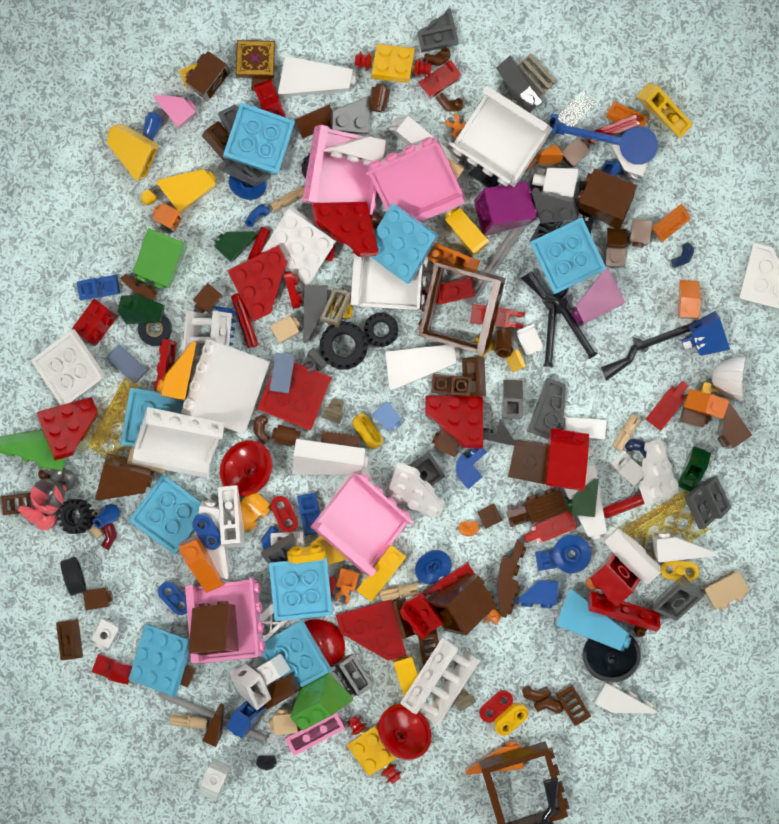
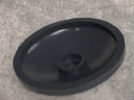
[583,635,641,683]

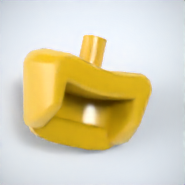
[139,190,157,206]

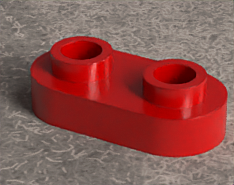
[284,271,303,309]
[271,496,298,533]
[479,690,513,723]

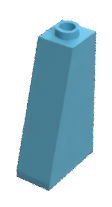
[556,589,631,651]

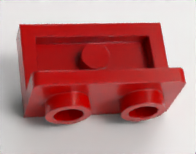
[72,298,118,346]
[400,592,444,640]

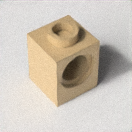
[270,315,301,344]

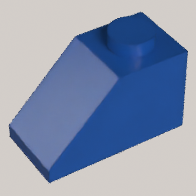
[226,701,267,738]

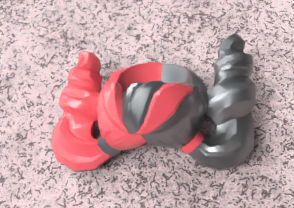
[17,466,76,530]

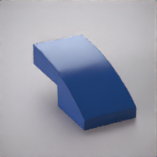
[77,275,121,301]
[297,492,320,536]

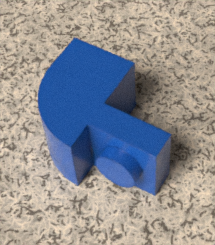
[456,448,487,489]

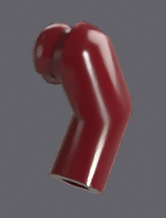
[101,523,117,550]

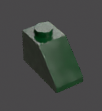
[214,231,257,263]
[117,295,165,325]
[678,446,711,492]
[567,478,599,517]

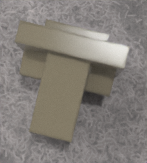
[322,398,344,424]
[454,688,476,712]

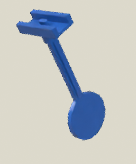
[547,113,658,165]

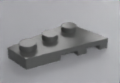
[527,378,566,439]

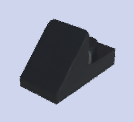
[483,419,515,446]

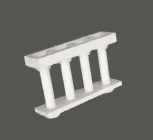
[182,311,232,388]
[400,638,480,726]

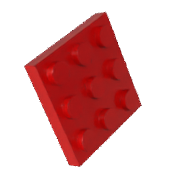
[257,362,332,431]

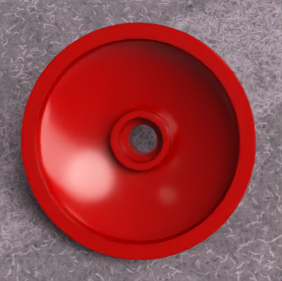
[220,440,273,497]
[304,619,345,666]
[378,704,432,760]

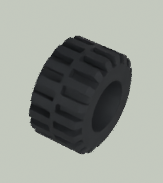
[320,321,368,370]

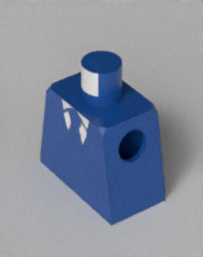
[681,311,730,356]

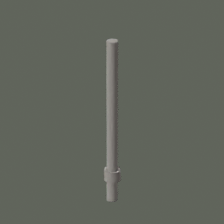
[159,692,267,743]

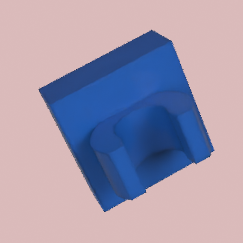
[600,160,623,177]
[535,549,557,571]

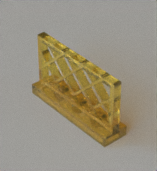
[87,379,142,456]
[620,490,709,562]

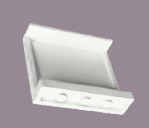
[448,86,552,187]
[351,231,428,311]
[181,339,270,434]
[132,407,224,478]

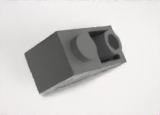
[502,380,523,419]

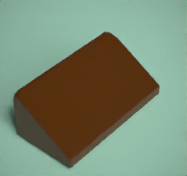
[295,104,332,139]
[202,121,229,161]
[462,357,486,396]
[392,598,415,639]
[56,619,83,660]
[266,673,301,709]

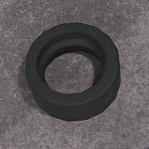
[60,557,86,596]

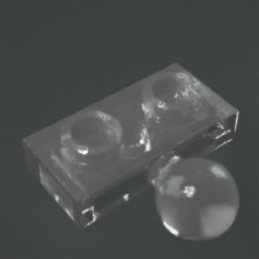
[558,90,597,131]

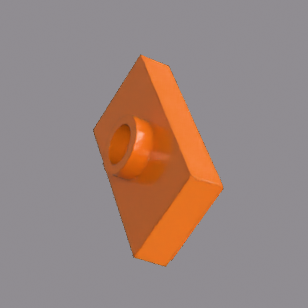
[606,101,648,127]
[652,204,691,242]

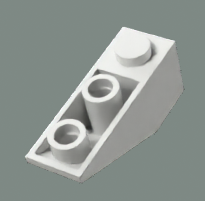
[324,136,386,166]
[593,682,657,714]

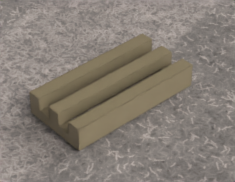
[519,54,557,94]
[320,288,351,328]

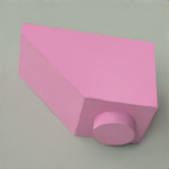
[154,95,197,129]

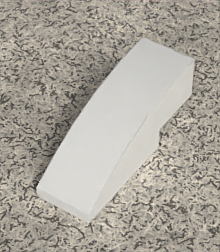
[604,527,661,585]

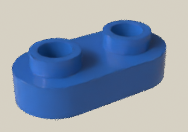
[192,513,221,550]
[158,582,187,615]

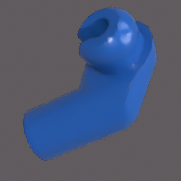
[245,204,270,227]
[261,525,279,550]

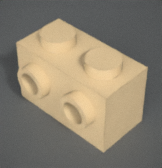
[702,570,749,611]
[269,707,299,735]

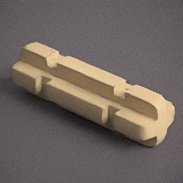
[271,186,304,212]

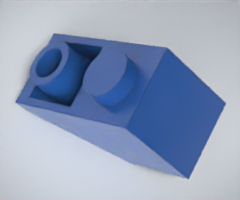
[517,580,558,608]

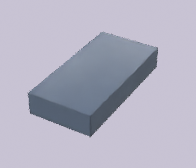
[107,344,148,384]
[270,353,295,394]

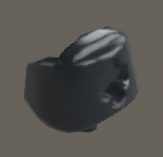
[256,755,277,771]

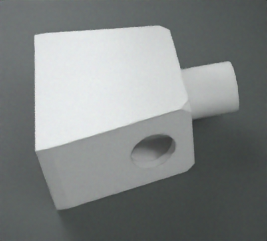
[532,168,579,198]
[230,664,271,711]

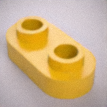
[353,413,383,449]
[287,543,326,564]
[660,560,699,581]
[493,702,529,736]

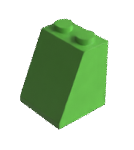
[133,228,187,290]
[290,673,353,731]

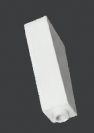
[278,56,356,97]
[388,115,460,163]
[385,345,460,391]
[292,439,368,475]
[563,465,607,540]
[190,500,230,579]
[199,759,232,802]

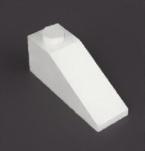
[218,485,245,548]
[653,532,715,562]

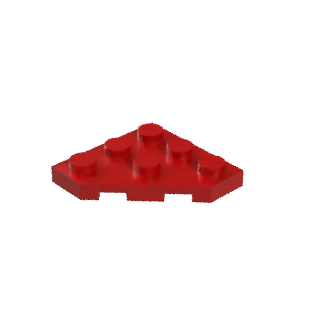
[311,201,379,257]
[227,244,288,322]
[425,395,483,449]
[36,397,98,461]
[336,600,407,661]

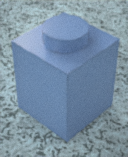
[372,401,402,431]

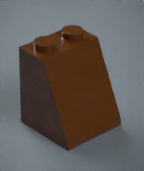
[577,168,637,231]
[95,453,154,501]
[428,574,497,635]
[189,601,239,656]

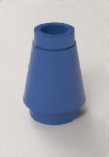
[143,112,163,141]
[93,504,120,529]

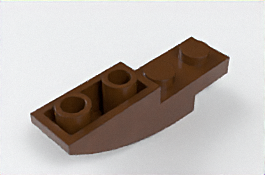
[497,540,527,618]

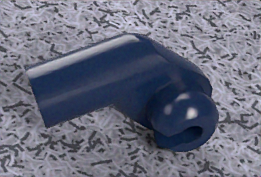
[671,243,694,268]
[625,438,647,459]

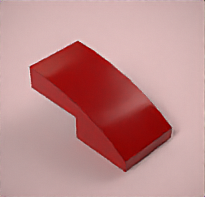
[254,79,286,118]

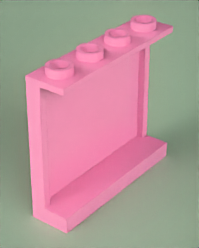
[302,125,386,215]
[366,136,465,222]
[311,473,414,577]
[185,578,266,664]

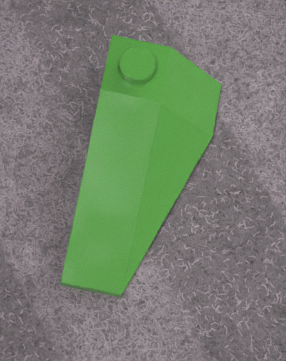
[0,430,68,471]

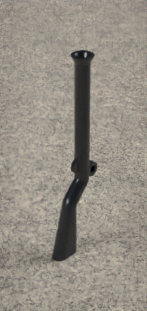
[520,271,598,359]
[542,288,568,367]
[601,320,696,381]
[533,778,559,824]

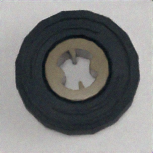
[137,314,172,346]

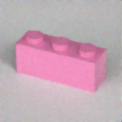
[285,711,346,756]

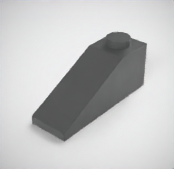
[496,55,547,113]
[303,285,332,343]

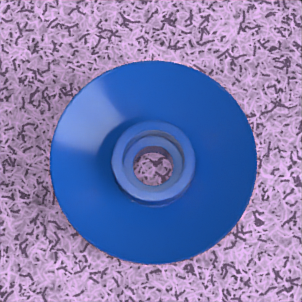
[228,175,266,200]
[553,535,591,574]
[415,550,452,584]

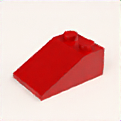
[546,428,589,491]
[590,552,641,606]

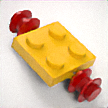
[354,44,432,83]
[346,715,402,784]

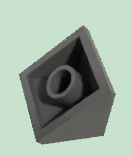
[409,452,445,486]
[652,575,704,621]

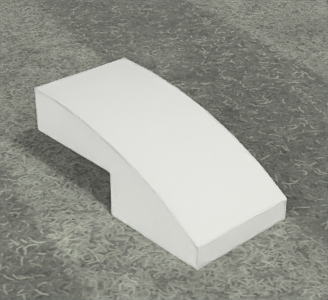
[564,417,606,439]

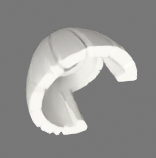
[712,357,746,401]

